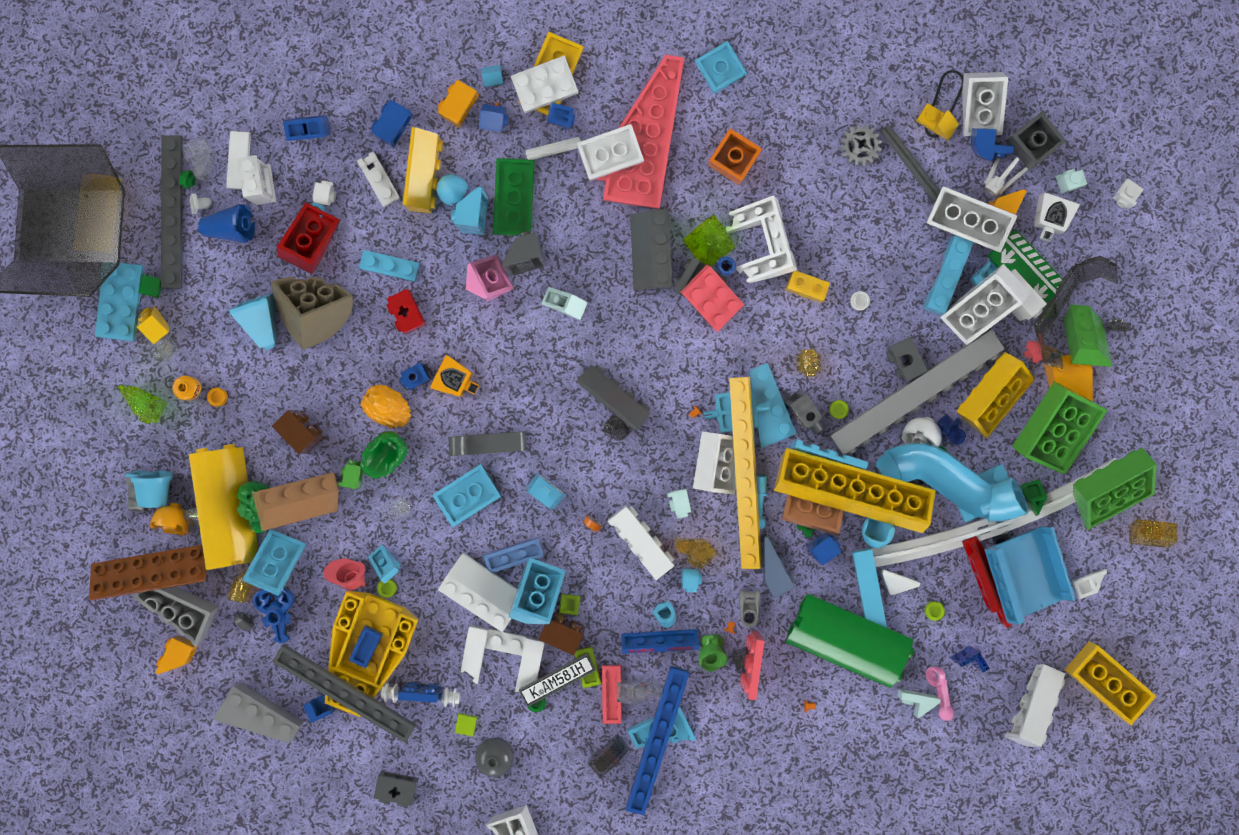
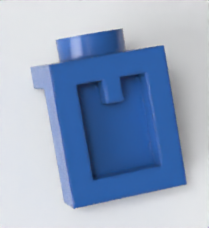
[547,103,575,130]

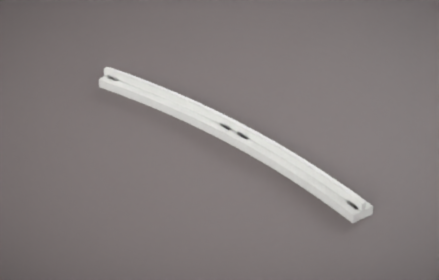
[854,458,1117,567]

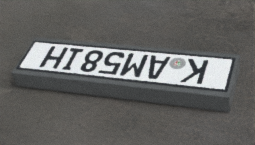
[519,653,596,707]

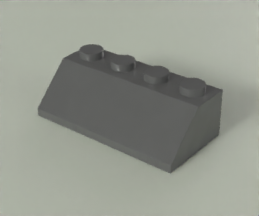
[630,209,672,291]
[502,231,547,277]
[576,365,651,431]

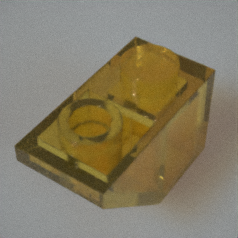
[674,537,718,569]

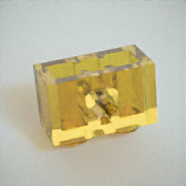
[1129,519,1177,548]

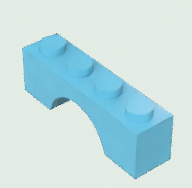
[922,235,974,316]

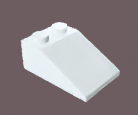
[962,72,1008,136]

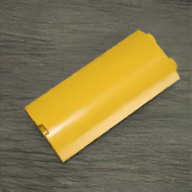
[189,444,259,570]

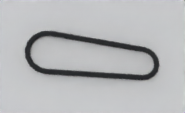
[925,70,964,138]

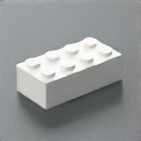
[927,186,1017,253]
[940,264,1030,345]

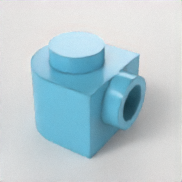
[681,568,702,592]
[652,601,677,628]

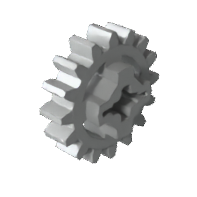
[839,124,882,167]

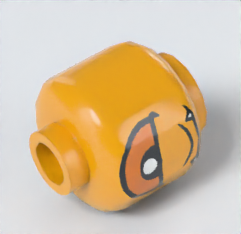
[172,375,202,401]

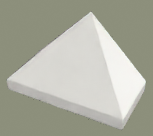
[879,568,920,595]

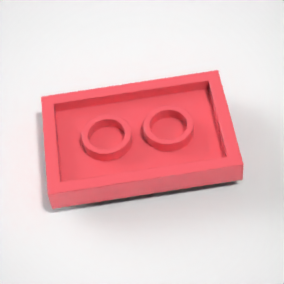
[680,265,744,332]

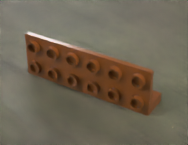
[89,545,206,601]

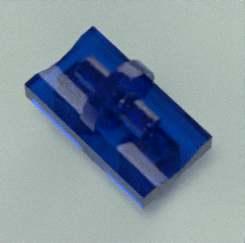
[938,414,966,445]

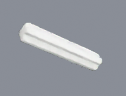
[526,137,581,160]

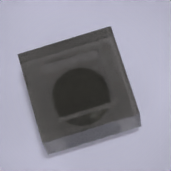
[1105,319,1131,332]

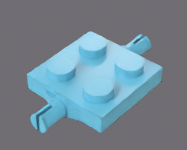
[704,389,770,432]

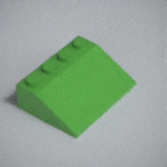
[1012,381,1108,475]
[1073,448,1157,530]

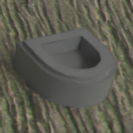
[234,612,255,631]

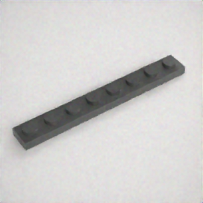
[161,135,183,289]
[272,644,417,743]

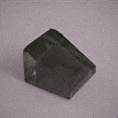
[731,648,746,674]

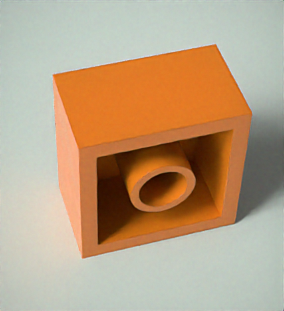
[708,128,762,186]

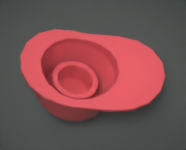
[324,558,365,591]

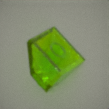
[682,214,735,266]
[118,384,168,424]

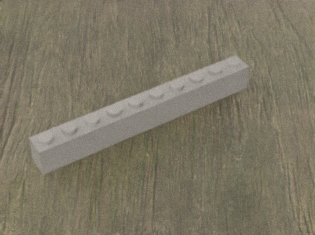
[828,330,1005,456]

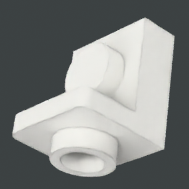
[1113,179,1144,209]

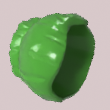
[699,634,727,672]

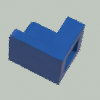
[303,694,336,723]

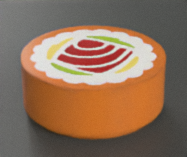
[583,515,603,532]

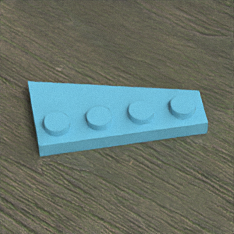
[749,363,797,448]
[790,439,868,470]

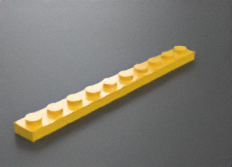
[729,377,762,569]

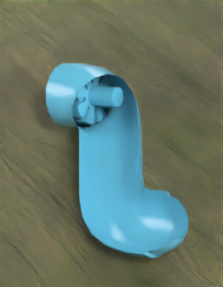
[875,443,1028,522]

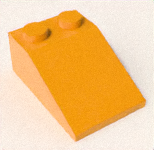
[1043,354,1093,401]

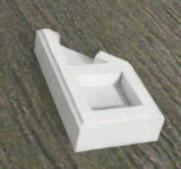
[1071,569,1107,599]

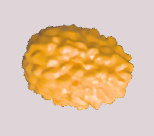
[360,384,411,429]

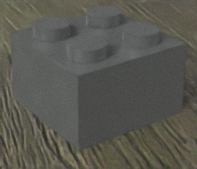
[1005,111,1066,170]

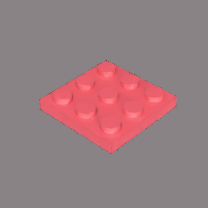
[740,630,765,700]

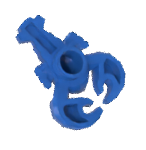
[253,587,295,644]

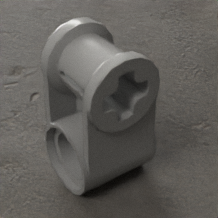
[739,589,760,627]

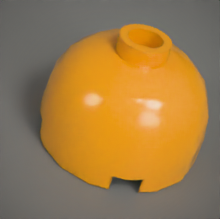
[149,503,191,535]

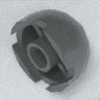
[475,737,514,777]

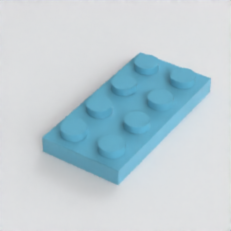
[95,261,144,341]

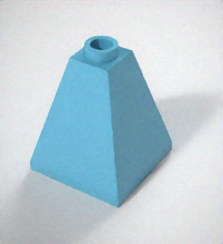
[229,293,277,350]

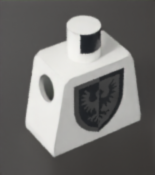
[1034,193,1080,242]

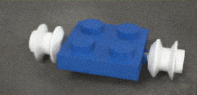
[381,682,460,708]

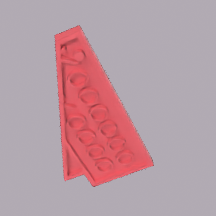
[588,55,684,210]

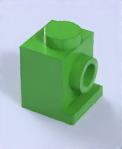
[338,460,363,489]

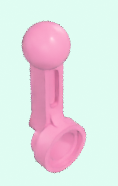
[926,666,954,721]

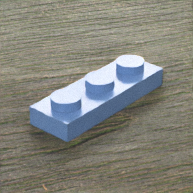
[483,537,544,573]

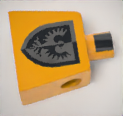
[430,355,480,397]

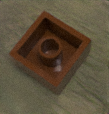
[272,410,324,454]
[538,612,585,656]

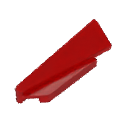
[962,536,1012,628]

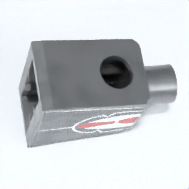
[783,390,823,434]

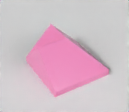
[466,255,514,302]

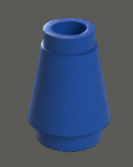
[717,256,736,276]

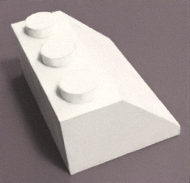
[693,431,736,495]

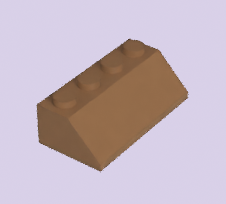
[252,472,339,531]

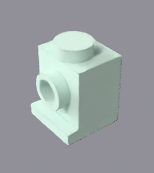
[1055,169,1087,194]
[667,489,691,519]

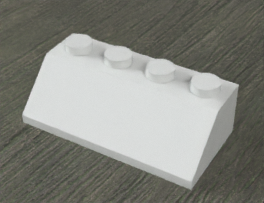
[438,553,517,632]

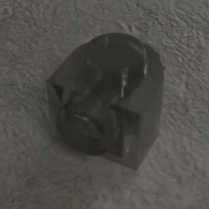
[603,415,629,441]

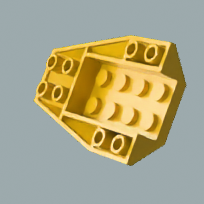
[325,591,419,717]

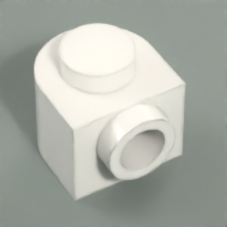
[313,180,336,206]

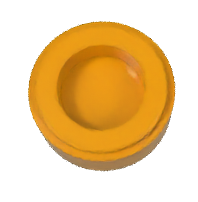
[207,388,228,407]

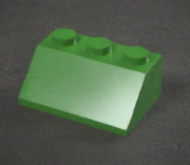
[1063,304,1112,367]

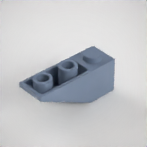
[763,535,795,598]

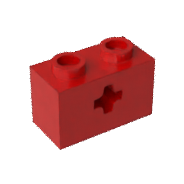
[386,289,426,334]

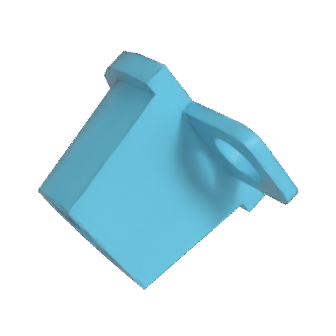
[125,470,173,508]

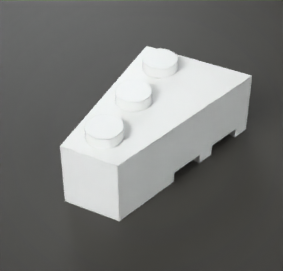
[486,805,538,835]

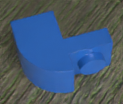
[971,128,1014,161]

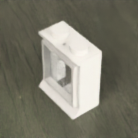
[237,155,276,205]

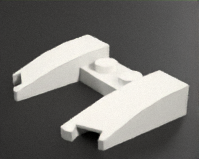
[726,195,797,283]
[461,625,545,692]

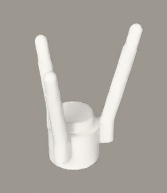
[984,157,1028,196]

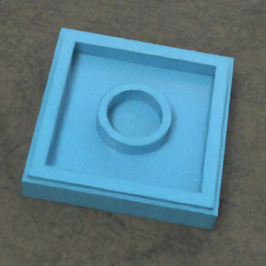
[695,41,747,94]

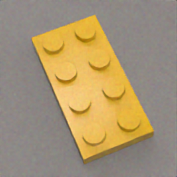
[519,31,584,116]

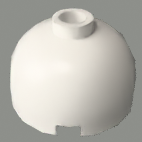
[902,417,942,447]

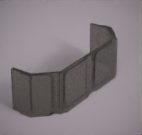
[1034,256,1118,369]

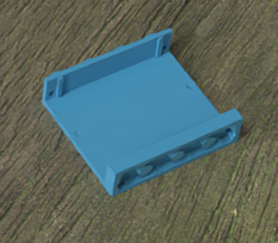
[984,526,1075,625]

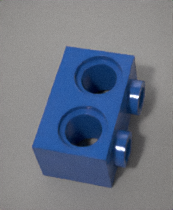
[283,115,330,141]

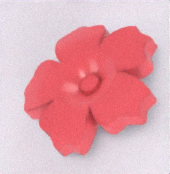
[1024,340,1048,363]

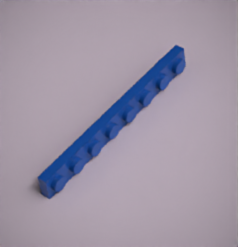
[625,666,690,815]

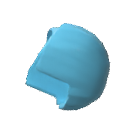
[436,174,469,206]
[862,518,895,549]

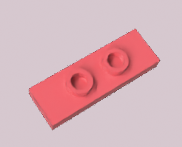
[602,665,622,724]

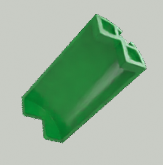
[785,594,914,688]

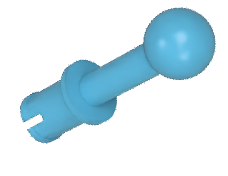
[756,474,768,530]

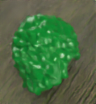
[360,431,408,479]
[237,481,270,533]

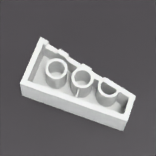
[608,505,674,580]
[1005,664,1065,747]

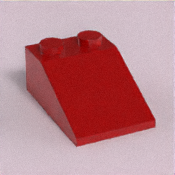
[277,202,340,274]

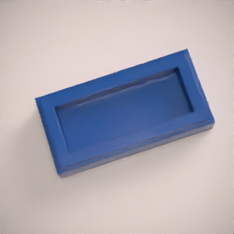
[349,625,383,668]

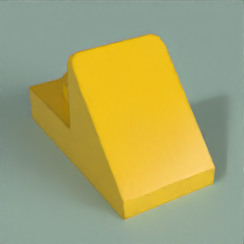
[916,103,959,141]

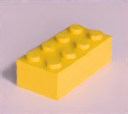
[1064,641,1157,726]

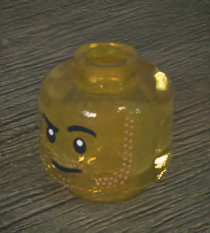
[796,349,822,377]

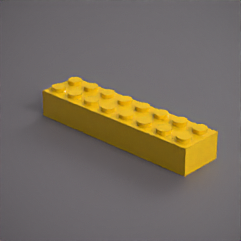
[774,448,936,533]

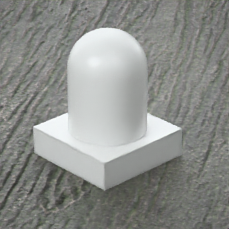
[189,194,212,214]

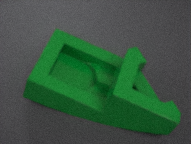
[1020,479,1047,516]

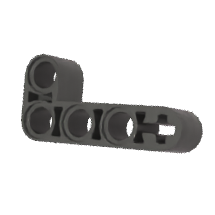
[448,431,527,456]

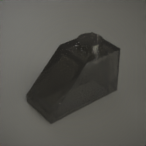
[588,734,630,779]

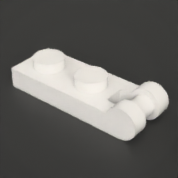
[357,151,400,207]

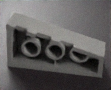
[133,586,219,647]
[213,682,305,743]

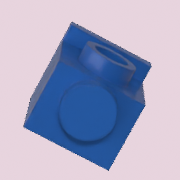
[399,362,431,390]

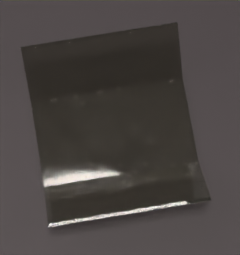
[0,144,125,297]

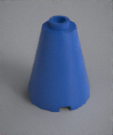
[197,204,255,243]

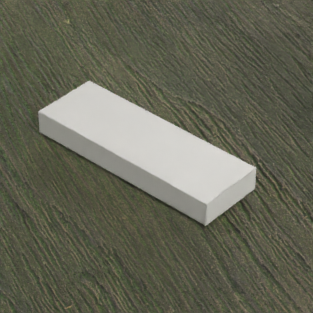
[226,131,251,190]

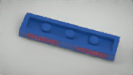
[621,629,699,654]

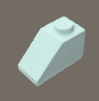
[541,287,588,320]

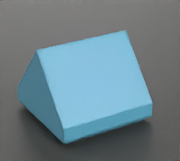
[482,65,503,87]

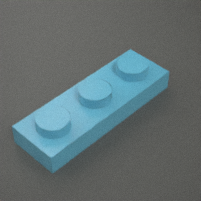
[359,250,420,282]

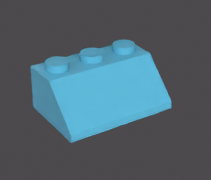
[451,187,488,235]
[508,558,566,624]

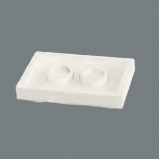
[511,56,578,113]
[577,124,644,181]

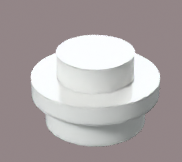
[850,291,870,311]

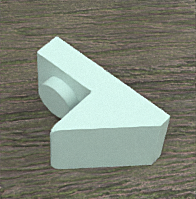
[897,689,941,718]

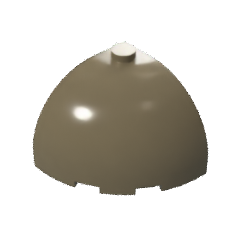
[271,277,353,350]

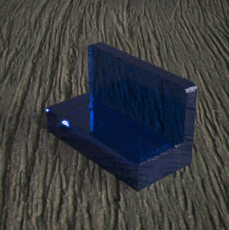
[950,645,990,673]

